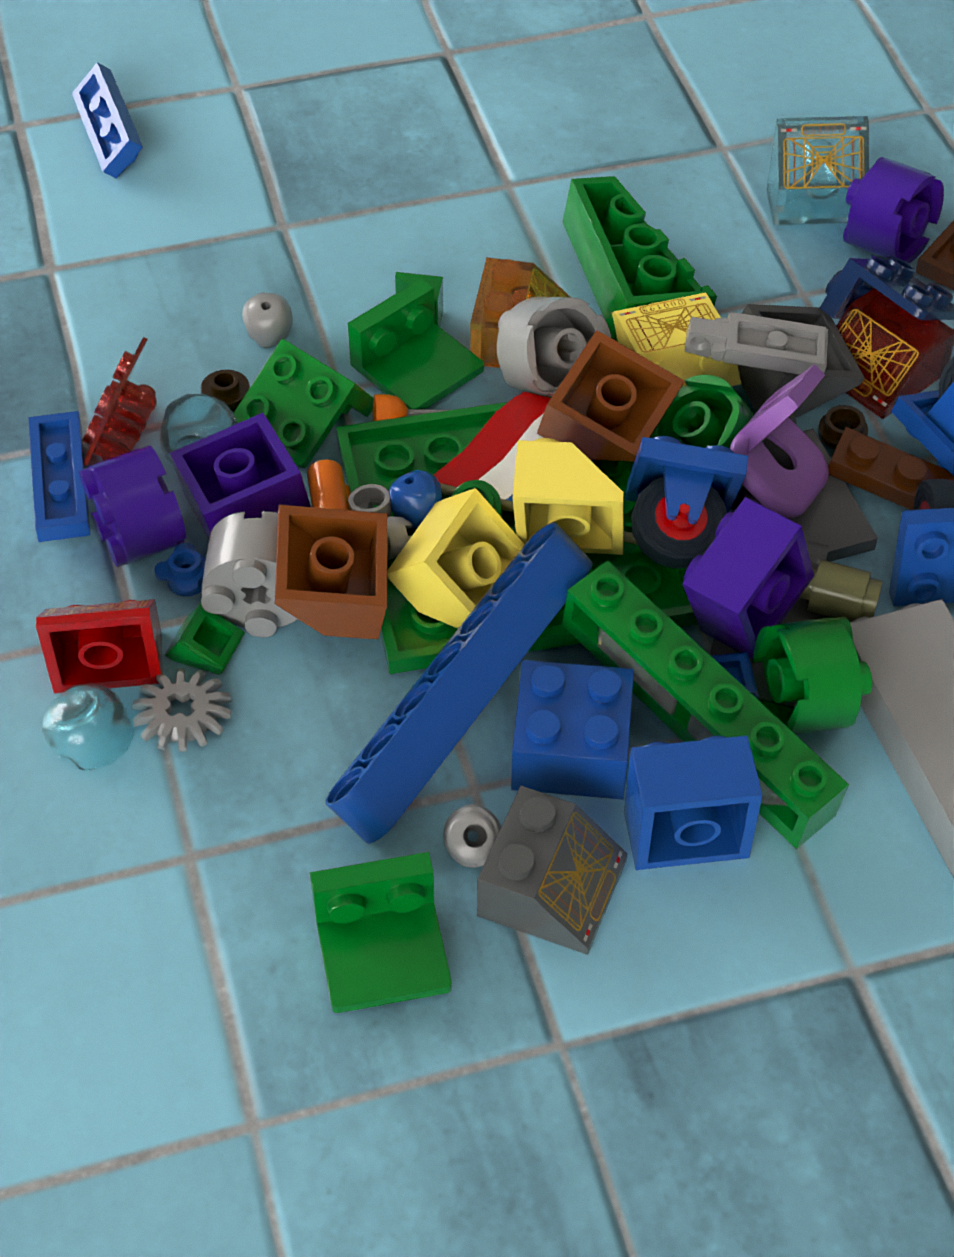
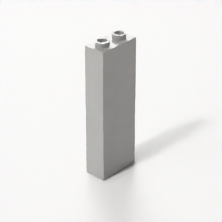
[850,599,954,878]

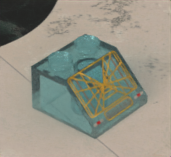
[766,116,869,225]

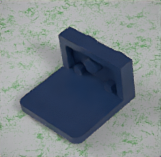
[820,255,954,320]

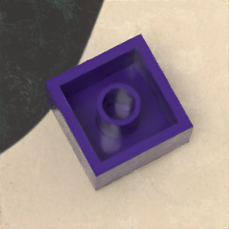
[169,413,311,539]
[683,497,814,660]

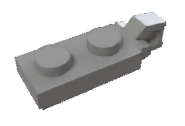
[685,311,828,375]

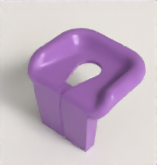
[730,364,829,518]

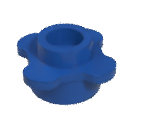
[154,543,206,596]

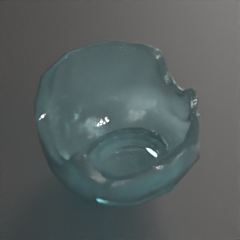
[159,394,238,464]
[42,685,135,771]

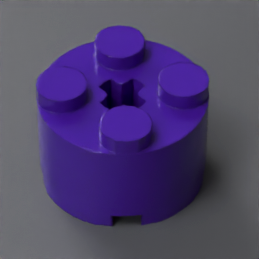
[843,157,944,263]
[78,445,186,567]

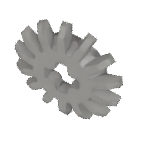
[132,668,232,752]

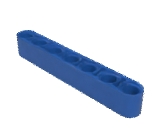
[326,522,592,844]

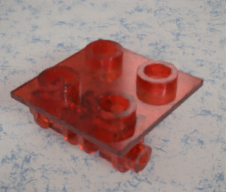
[82,337,157,465]

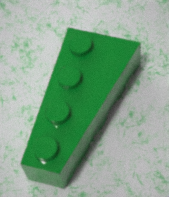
[562,176,717,342]

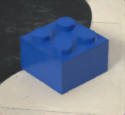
[511,660,634,800]
[624,736,763,870]

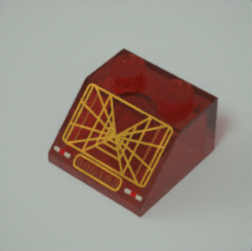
[836,288,954,419]

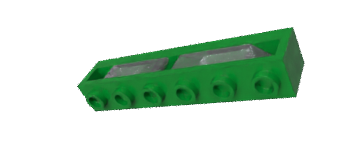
[562,560,849,849]

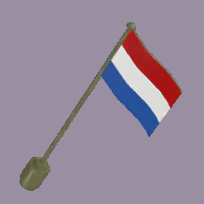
[434,391,883,622]

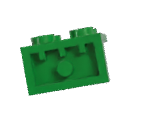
[348,278,484,410]
[230,338,373,468]
[310,852,452,1013]

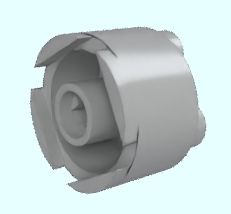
[497,297,611,397]
[201,511,297,638]

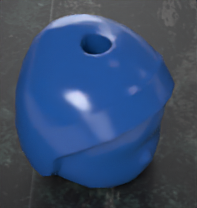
[389,470,443,529]

